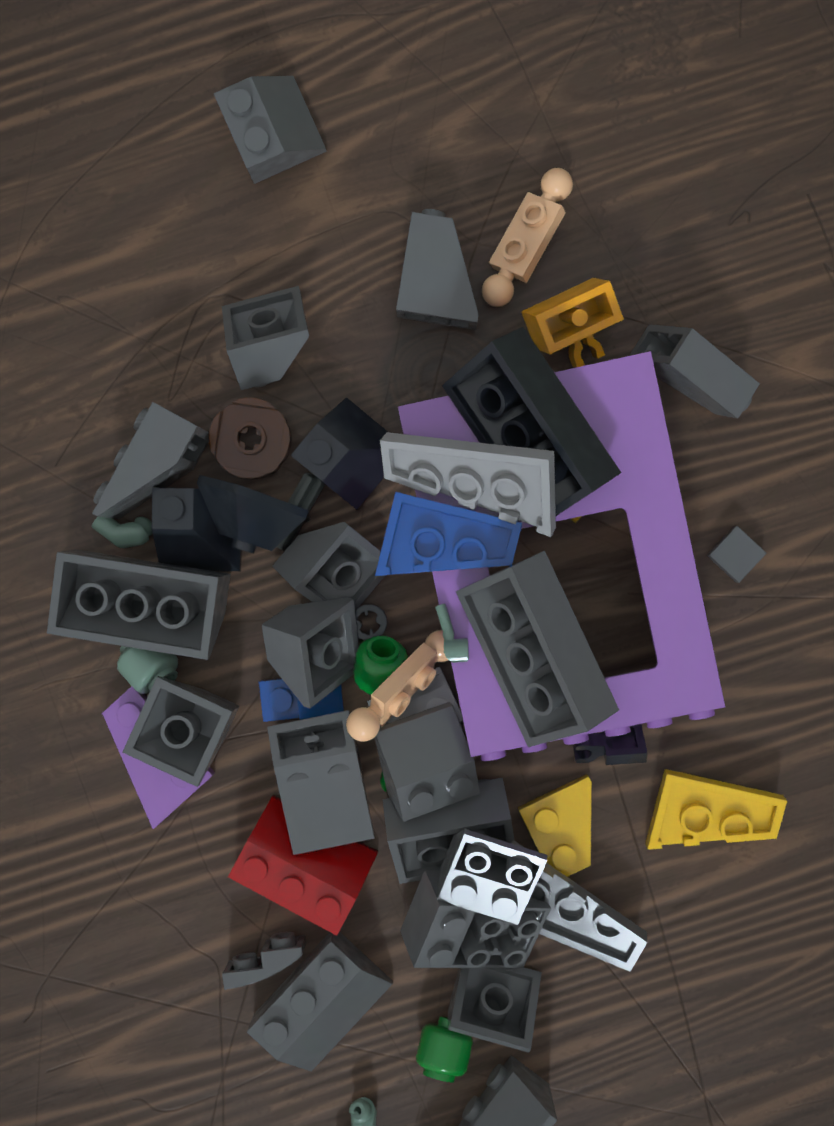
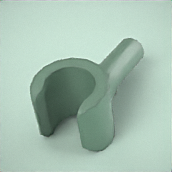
[435,604,469,663]

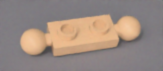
[482,168,573,307]
[346,630,448,742]

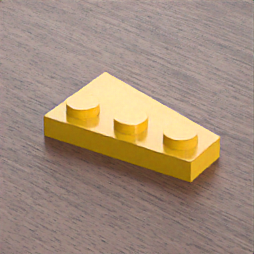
[645,769,787,850]

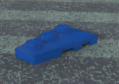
[375,492,522,576]

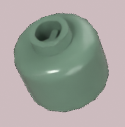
[117,646,178,694]

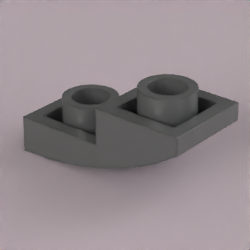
[222,931,307,990]

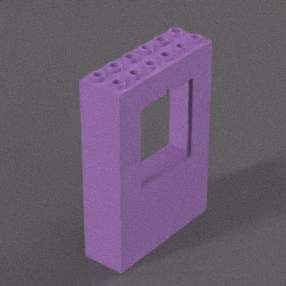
[398,351,725,761]

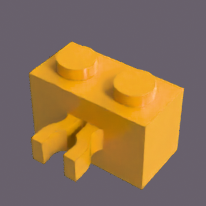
[521,278,624,368]

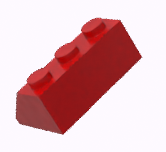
[228,795,378,936]

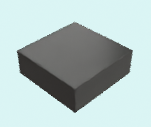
[706,526,767,583]

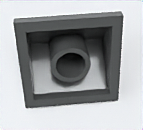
[448,967,542,1053]

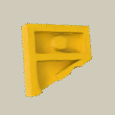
[518,774,592,877]

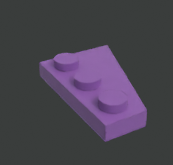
[102,686,215,829]

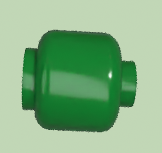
[353,636,408,695]
[416,1016,473,1083]

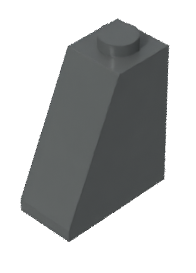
[396,209,479,330]
[629,324,760,419]

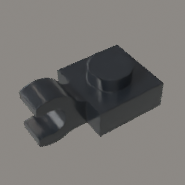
[573,724,648,765]

